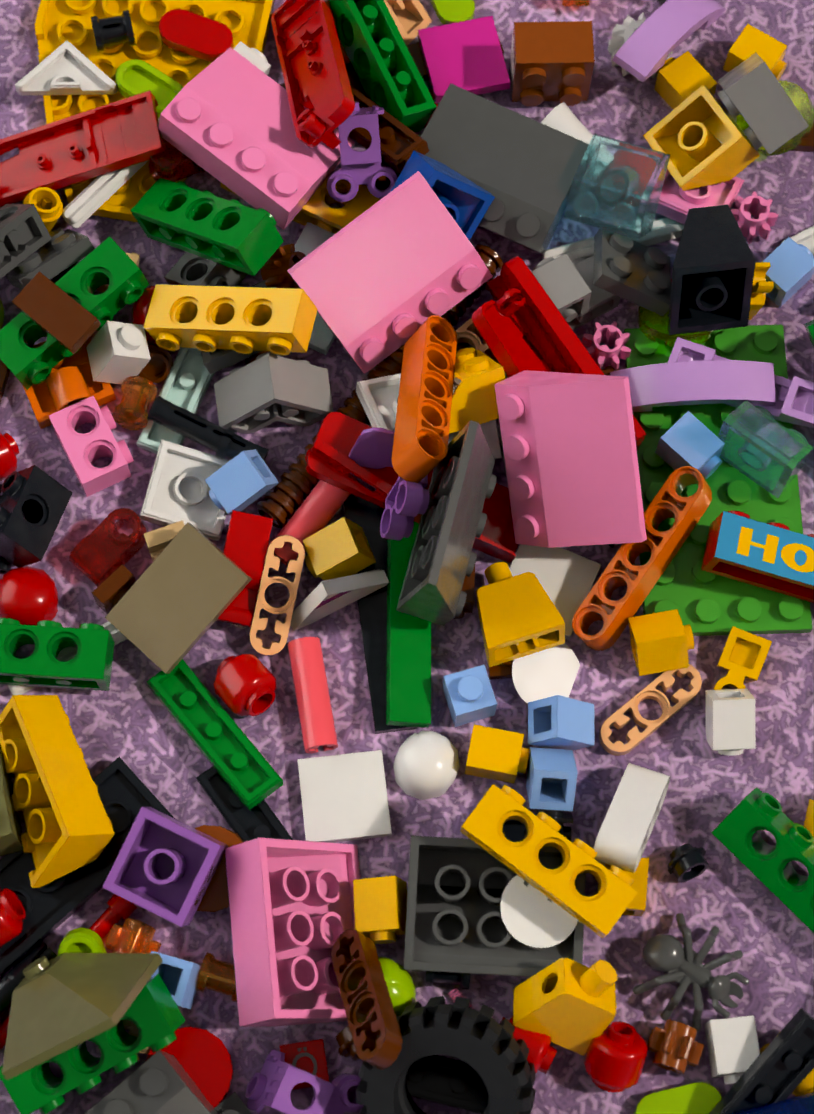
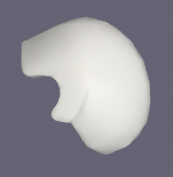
[393,731,460,800]

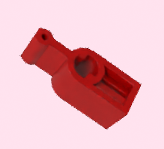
[217,510,273,627]

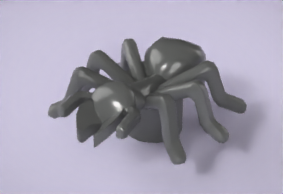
[632,913,749,1031]

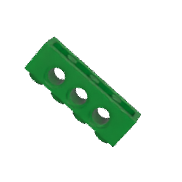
[329,0,437,132]
[130,178,284,276]
[0,236,150,390]
[0,618,115,691]
[711,787,814,933]
[0,974,186,1114]

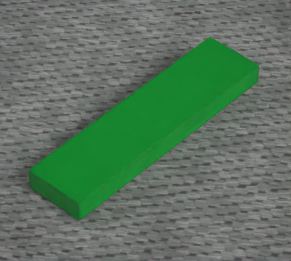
[147,659,283,810]

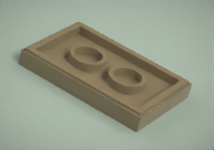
[105,522,252,674]

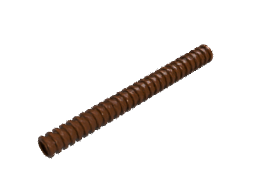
[256,244,503,528]

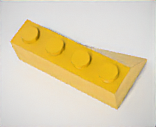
[0,695,115,888]

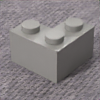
[717,52,809,155]
[531,253,620,330]
[214,352,334,434]

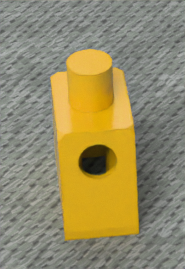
[476,562,565,668]
[513,958,617,1056]

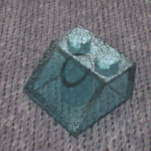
[564,134,670,240]
[717,400,814,498]

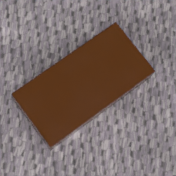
[12,271,101,354]

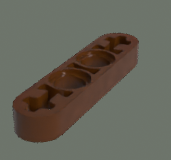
[331,928,402,1070]

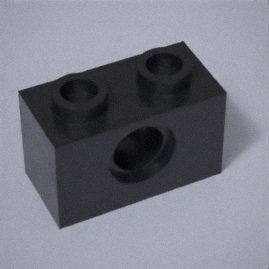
[0,465,72,568]

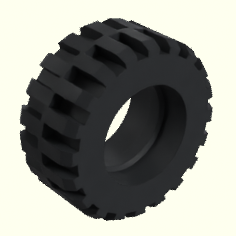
[356,996,536,1114]

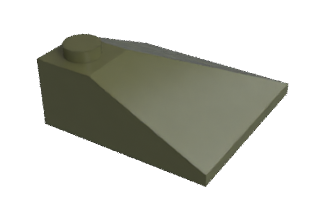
[2,953,163,1080]

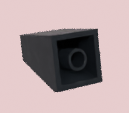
[667,205,756,335]

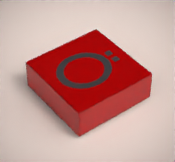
[279,1039,330,1091]

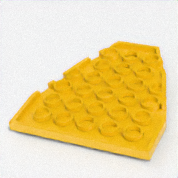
[35,0,275,222]

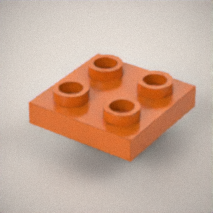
[23,337,116,429]

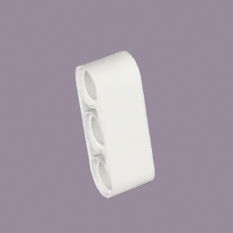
[594,763,670,873]

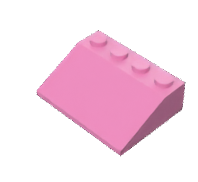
[158,47,355,230]
[287,171,493,374]
[494,370,647,548]
[225,837,373,1027]

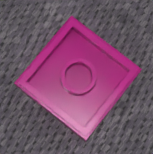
[418,16,511,103]

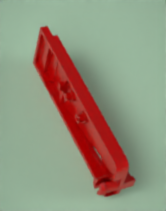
[270,0,355,150]
[0,91,165,207]
[486,256,646,451]
[472,288,572,377]
[305,412,518,563]

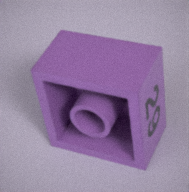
[102,807,228,927]

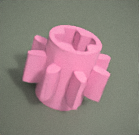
[731,192,778,244]
[582,321,631,370]

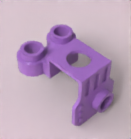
[326,102,398,202]
[349,427,430,541]
[246,1049,363,1114]

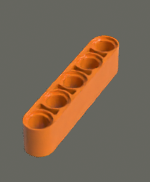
[391,315,457,483]
[572,466,712,651]

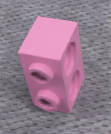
[49,395,134,497]

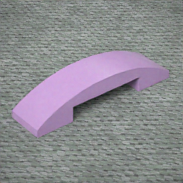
[612,0,726,82]
[667,337,814,428]
[610,360,776,412]

